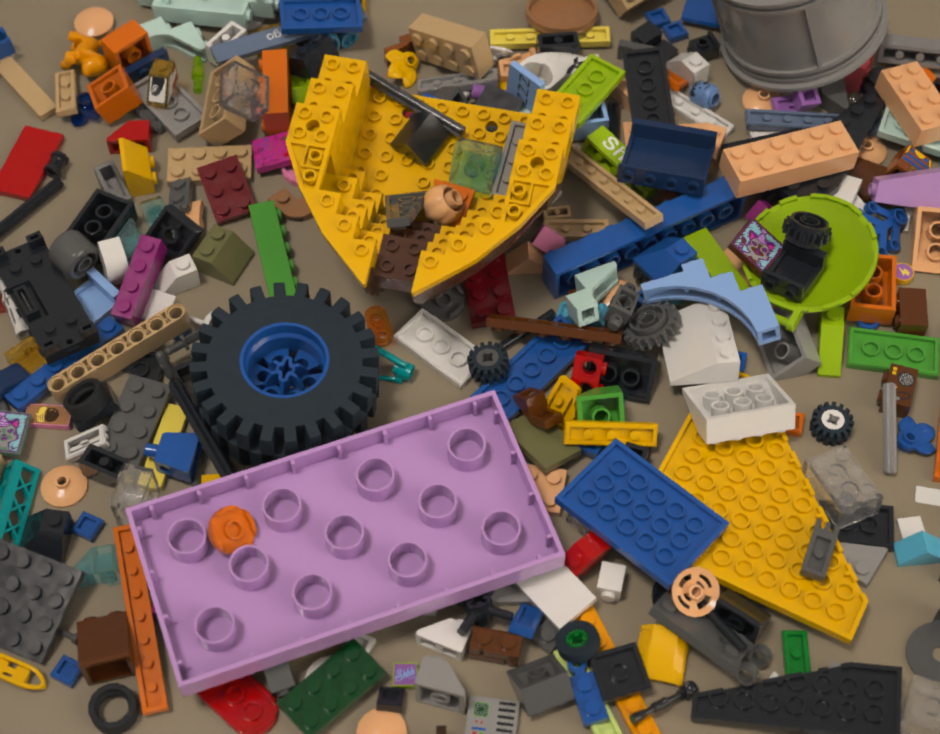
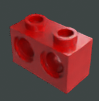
[571,350,608,393]

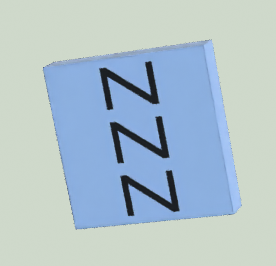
[506,60,545,112]

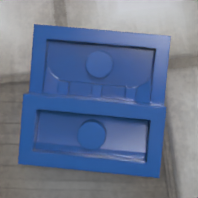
[681,0,720,29]

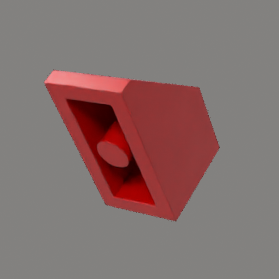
[106,120,153,154]
[564,531,613,577]

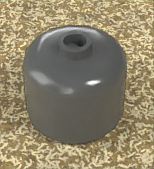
[48,230,99,279]

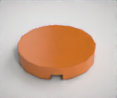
[208,505,257,555]

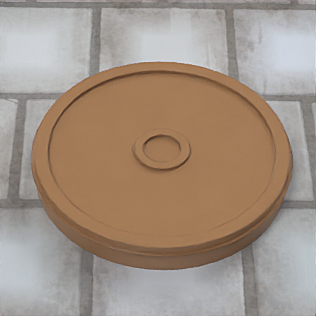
[525,0,598,35]

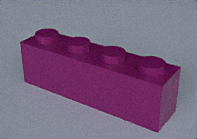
[110,234,168,327]

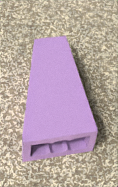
[868,167,940,208]

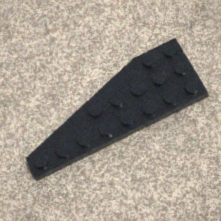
[771,92,885,199]

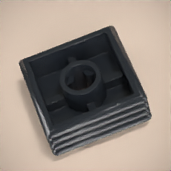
[145,204,204,261]

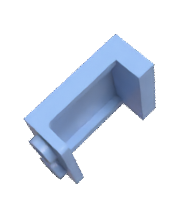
[73,267,119,326]

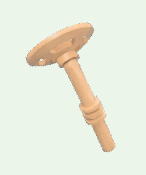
[671,567,720,617]

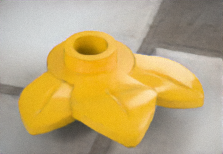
[385,50,419,89]

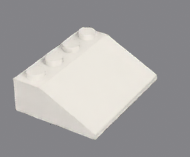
[661,302,740,386]
[682,374,796,445]

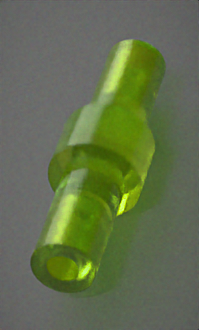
[191,56,204,94]

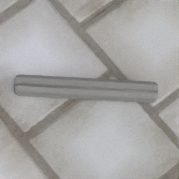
[883,383,897,474]

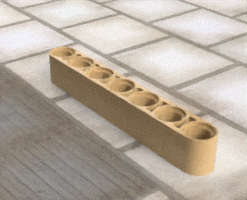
[47,303,191,404]

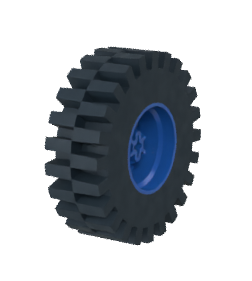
[189,282,379,467]

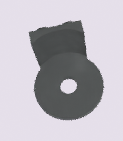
[906,608,940,688]

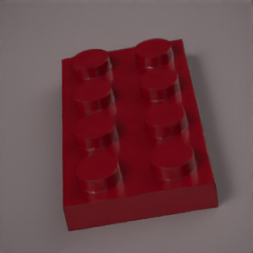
[464,253,516,329]

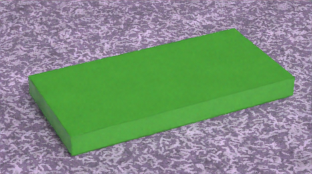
[846,326,940,380]

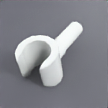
[903,206,915,233]

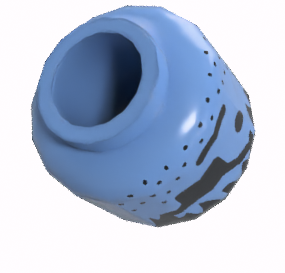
[689,80,720,110]

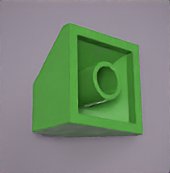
[576,385,625,421]

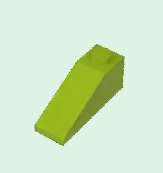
[817,307,844,378]

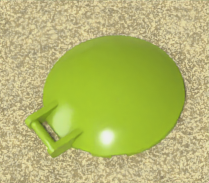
[742,193,879,332]

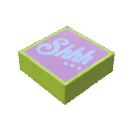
[393,662,418,689]

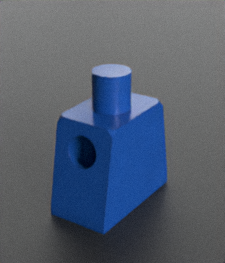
[144,432,203,483]

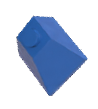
[632,237,697,280]

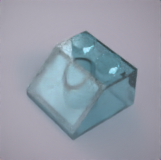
[448,137,503,195]

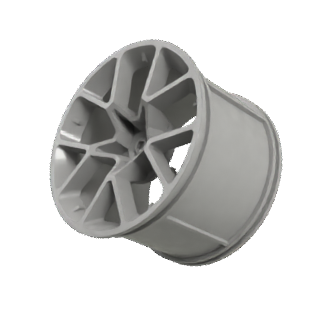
[712,0,889,92]

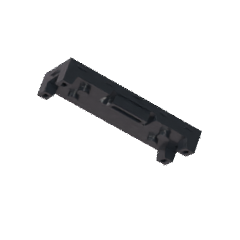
[0,231,100,365]

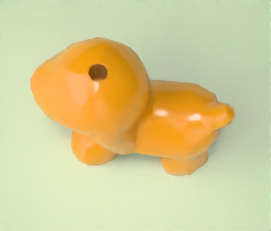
[60,30,108,77]

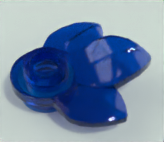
[70,92,100,127]

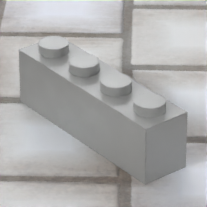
[876,34,940,69]

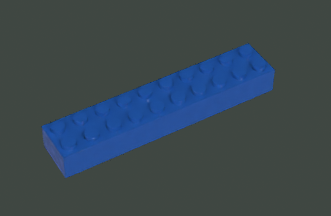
[542,176,746,299]

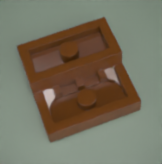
[848,157,888,205]

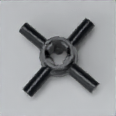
[455,590,514,636]

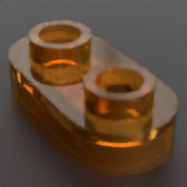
[365,306,393,347]

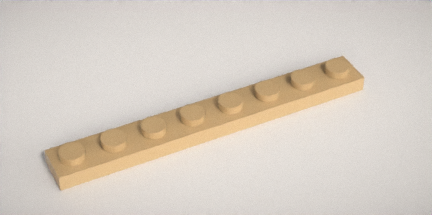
[567,144,664,230]

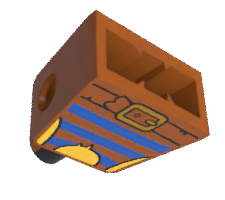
[884,145,932,175]

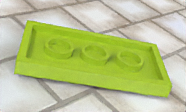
[557,53,626,129]

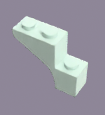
[140,17,208,63]
[566,261,619,327]

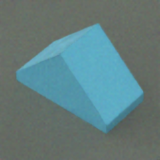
[894,531,940,567]

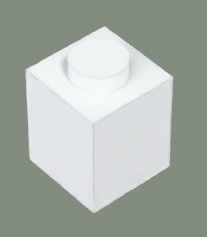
[596,561,626,602]

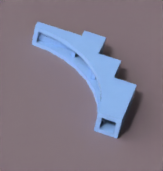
[640,258,781,346]

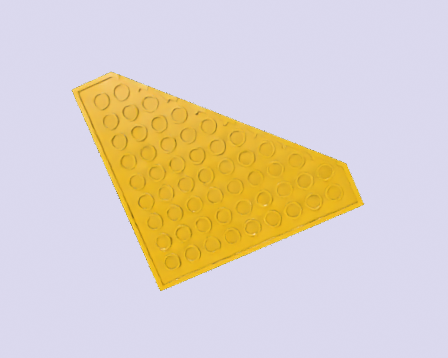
[658,371,869,645]

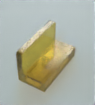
[4,336,46,374]

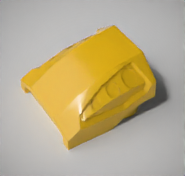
[637,624,689,688]

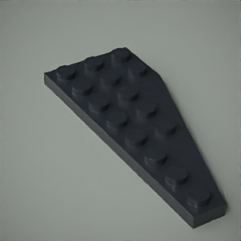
[691,662,902,734]

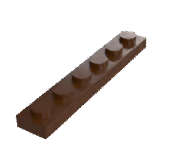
[486,313,622,346]

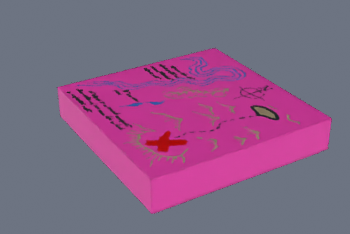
[252,131,292,174]

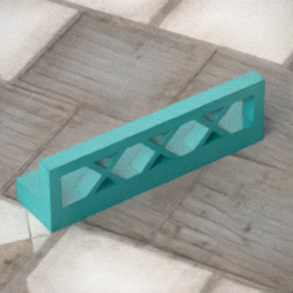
[0,459,40,546]

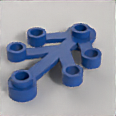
[858,201,908,255]

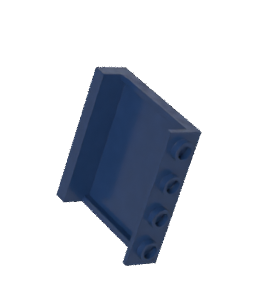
[617,118,717,197]

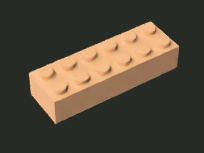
[719,120,859,198]

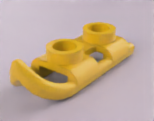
[0,652,46,690]

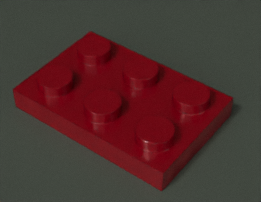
[197,154,255,226]

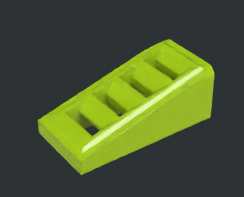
[290,76,310,104]

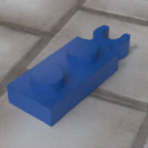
[567,661,609,728]

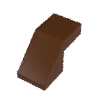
[512,387,564,430]

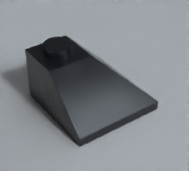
[20,509,75,564]

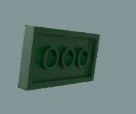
[277,639,387,734]

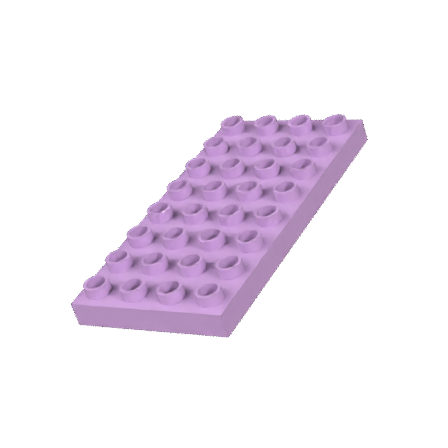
[125,390,566,697]

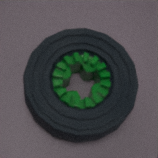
[555,620,601,663]

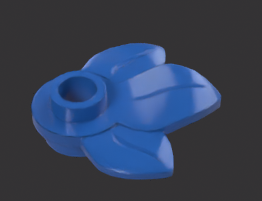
[897,416,936,455]

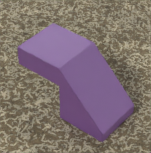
[770,88,821,112]

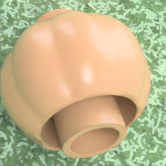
[423,184,463,226]

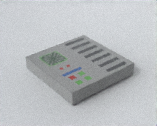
[465,695,520,734]

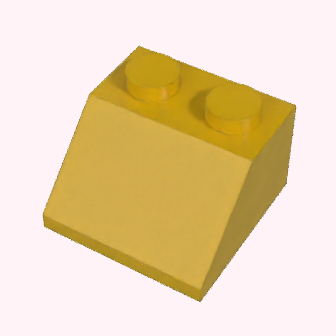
[118,138,158,197]

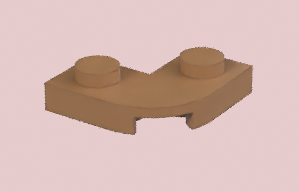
[268,187,313,221]

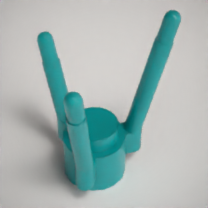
[375,344,415,384]

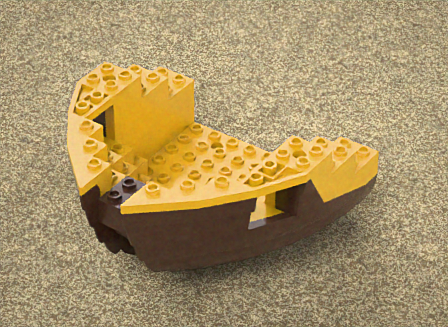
[285,54,580,304]

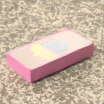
[26,404,72,430]

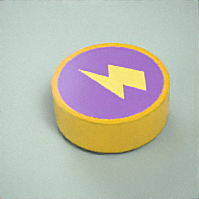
[896,263,914,285]

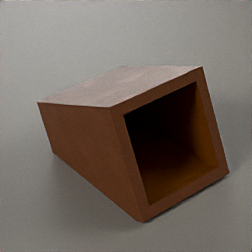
[77,611,136,686]

